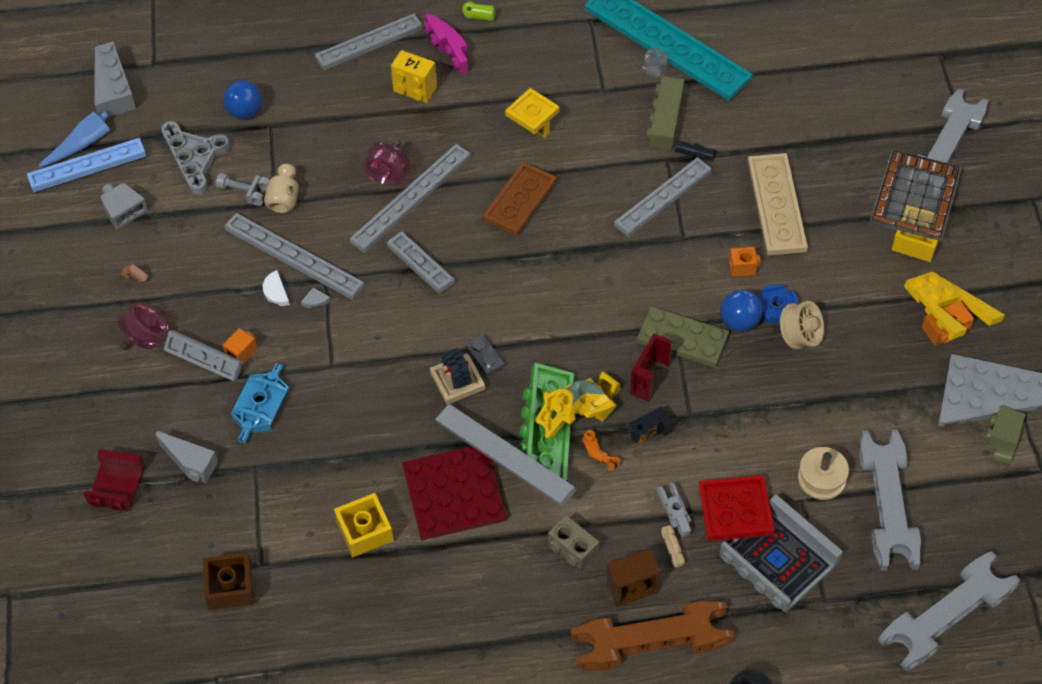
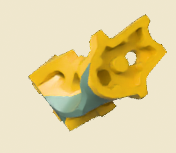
[535,378,617,439]

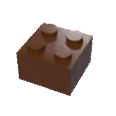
[606,549,660,607]
[203,552,254,610]

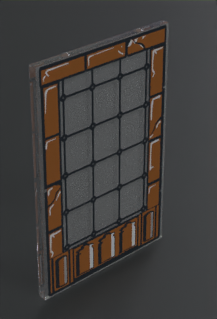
[869,149,962,241]

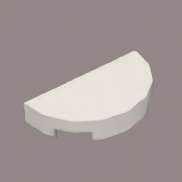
[263,270,289,306]

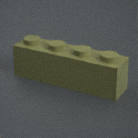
[646,76,685,150]

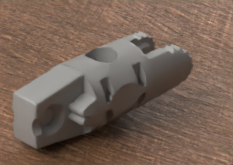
[656,483,691,538]

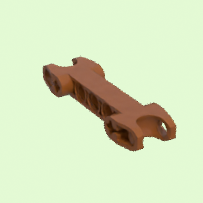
[570,601,735,671]

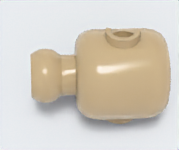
[264,164,299,213]

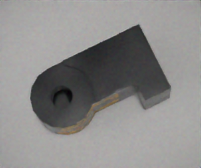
[631,407,672,444]

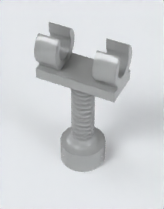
[216,173,270,206]

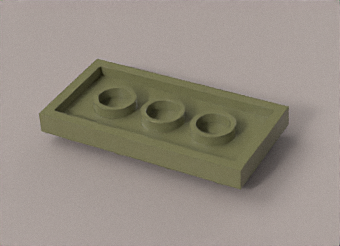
[637,306,729,368]

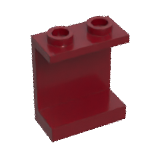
[630,333,673,402]
[84,449,145,511]

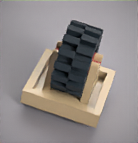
[429,348,485,405]

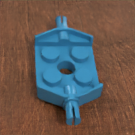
[231,363,290,444]

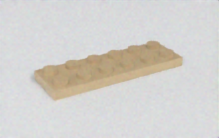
[747,153,808,255]

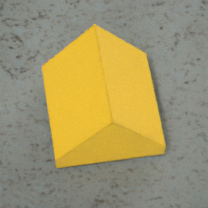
[596,372,621,400]

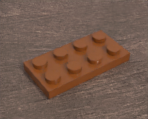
[483,162,557,236]

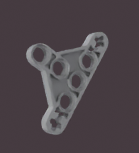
[161,121,230,195]

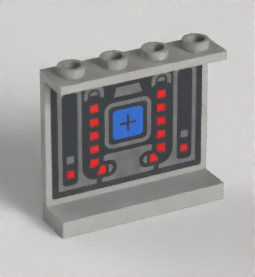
[720,495,843,613]

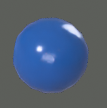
[223,80,262,120]
[720,289,763,332]

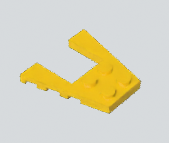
[904,271,1005,340]

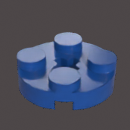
[758,284,798,323]

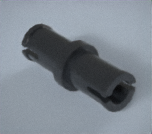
[675,140,716,162]

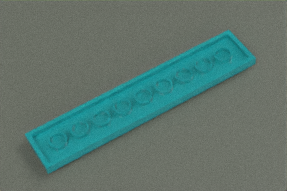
[584,0,753,101]

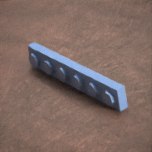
[27,138,146,192]

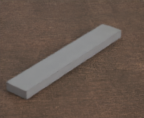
[315,14,423,71]
[614,157,712,237]

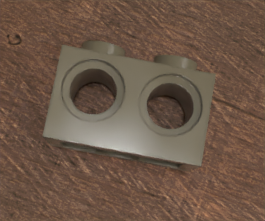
[548,515,600,570]

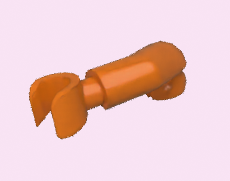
[583,430,620,471]

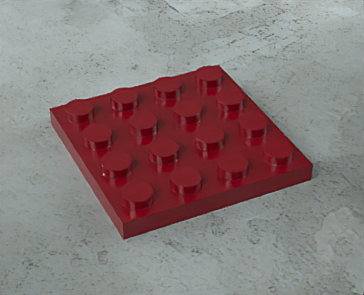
[402,446,507,541]

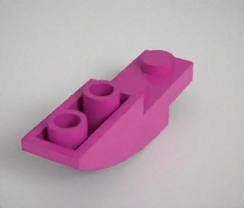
[423,14,468,75]

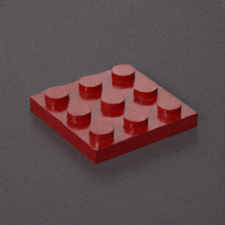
[698,475,774,542]

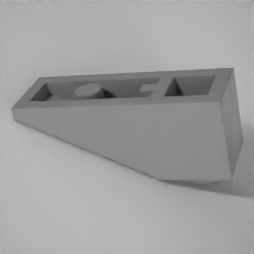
[156,431,218,483]

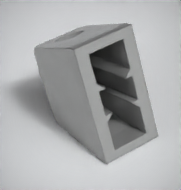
[100,183,148,230]

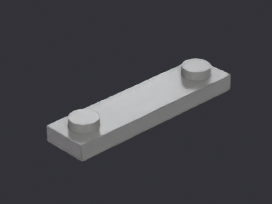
[387,231,455,294]
[164,330,243,381]

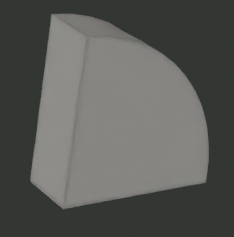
[301,288,330,308]

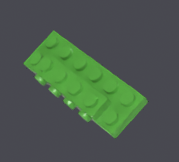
[518,363,574,481]

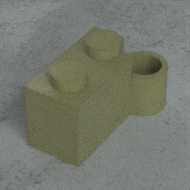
[985,406,1025,466]

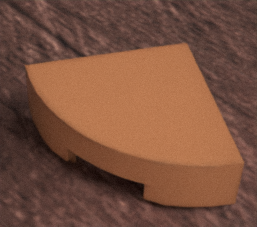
[120,263,148,282]

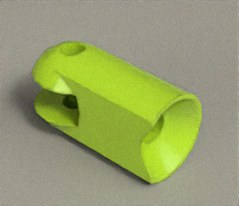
[462,2,495,21]

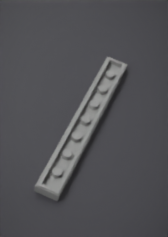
[350,144,471,253]
[224,213,365,300]
[435,404,576,507]

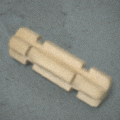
[661,525,685,568]

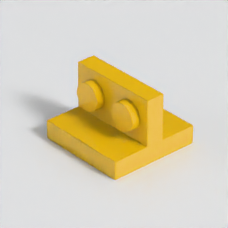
[505,88,560,138]

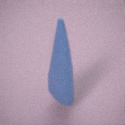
[39,111,110,168]

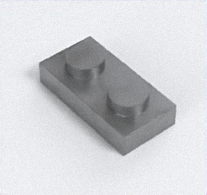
[465,334,505,378]

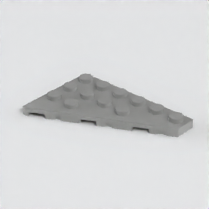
[938,354,1042,427]

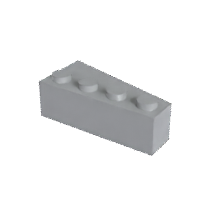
[95,42,136,117]

